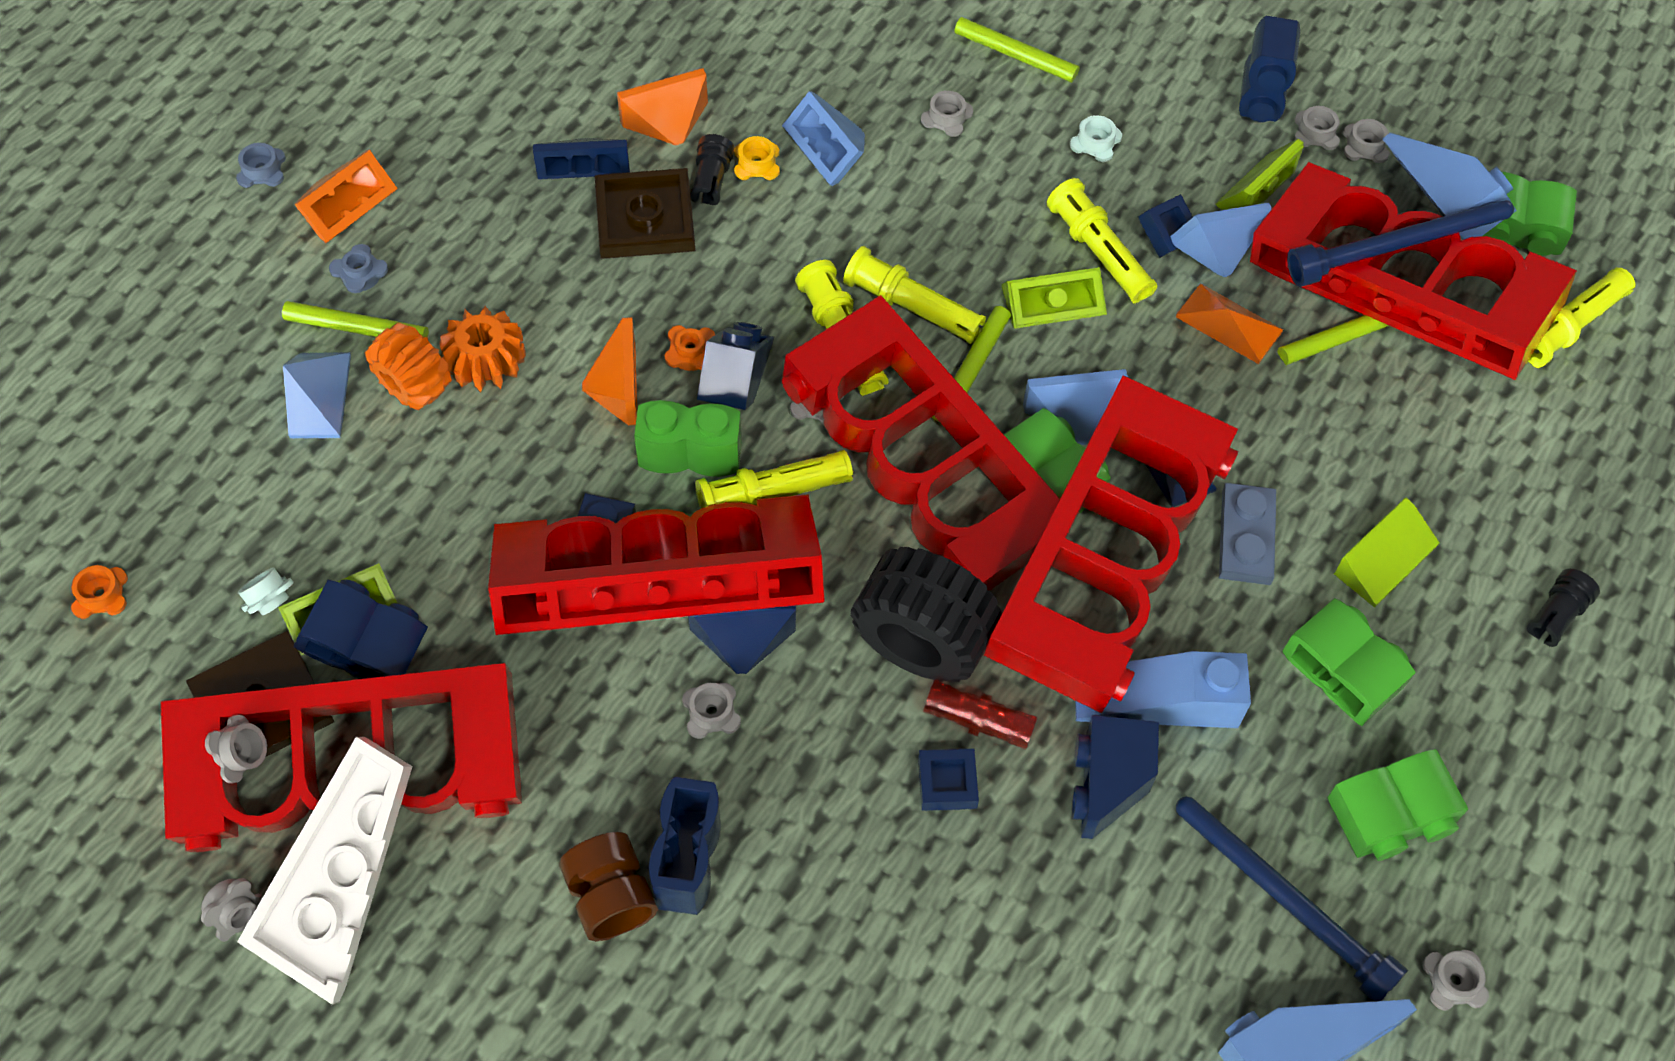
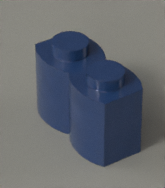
[1239,16,1300,122]
[294,579,428,679]
[649,777,721,915]

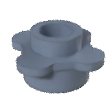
[236,143,286,188]
[329,244,388,293]

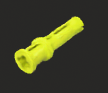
[1047,178,1158,304]
[843,246,986,344]
[795,260,889,396]
[1528,267,1636,368]
[695,450,853,509]

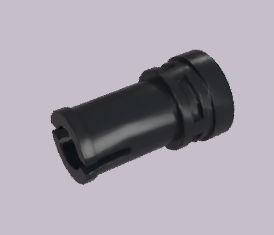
[690,134,735,205]
[1527,568,1600,647]

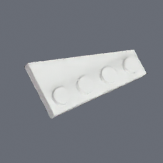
[237,737,413,1004]

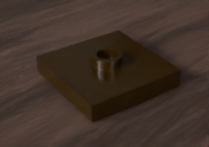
[595,168,696,259]
[186,631,335,757]

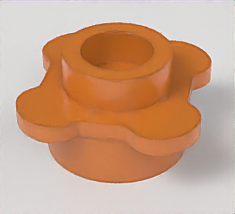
[664,325,716,371]
[71,565,128,619]

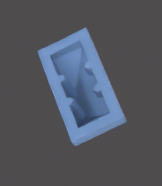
[782,91,865,186]
[1170,203,1272,277]
[283,352,351,438]
[1023,369,1128,445]

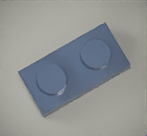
[1219,483,1276,585]

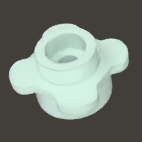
[1070,115,1122,162]
[238,567,294,615]

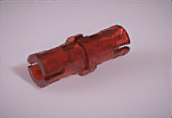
[923,679,1038,750]

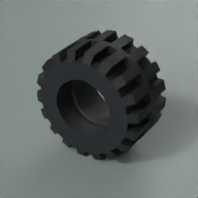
[851,547,1002,683]

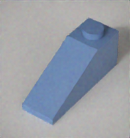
[1382,133,1517,240]
[1075,651,1251,728]
[1218,999,1417,1061]

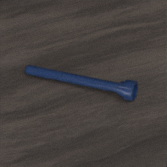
[1287,200,1514,287]
[1176,796,1409,1002]

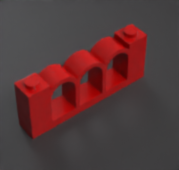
[1250,162,1577,380]
[782,295,1060,591]
[984,375,1239,714]
[488,494,824,635]
[161,663,522,852]

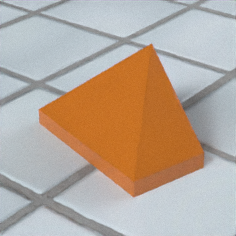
[617,68,708,145]
[294,150,398,243]
[1176,283,1283,364]
[582,317,638,426]

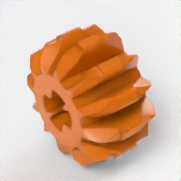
[440,306,526,393]
[365,322,452,410]

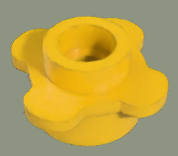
[734,136,780,180]

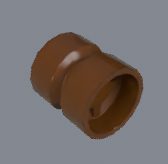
[559,832,658,942]

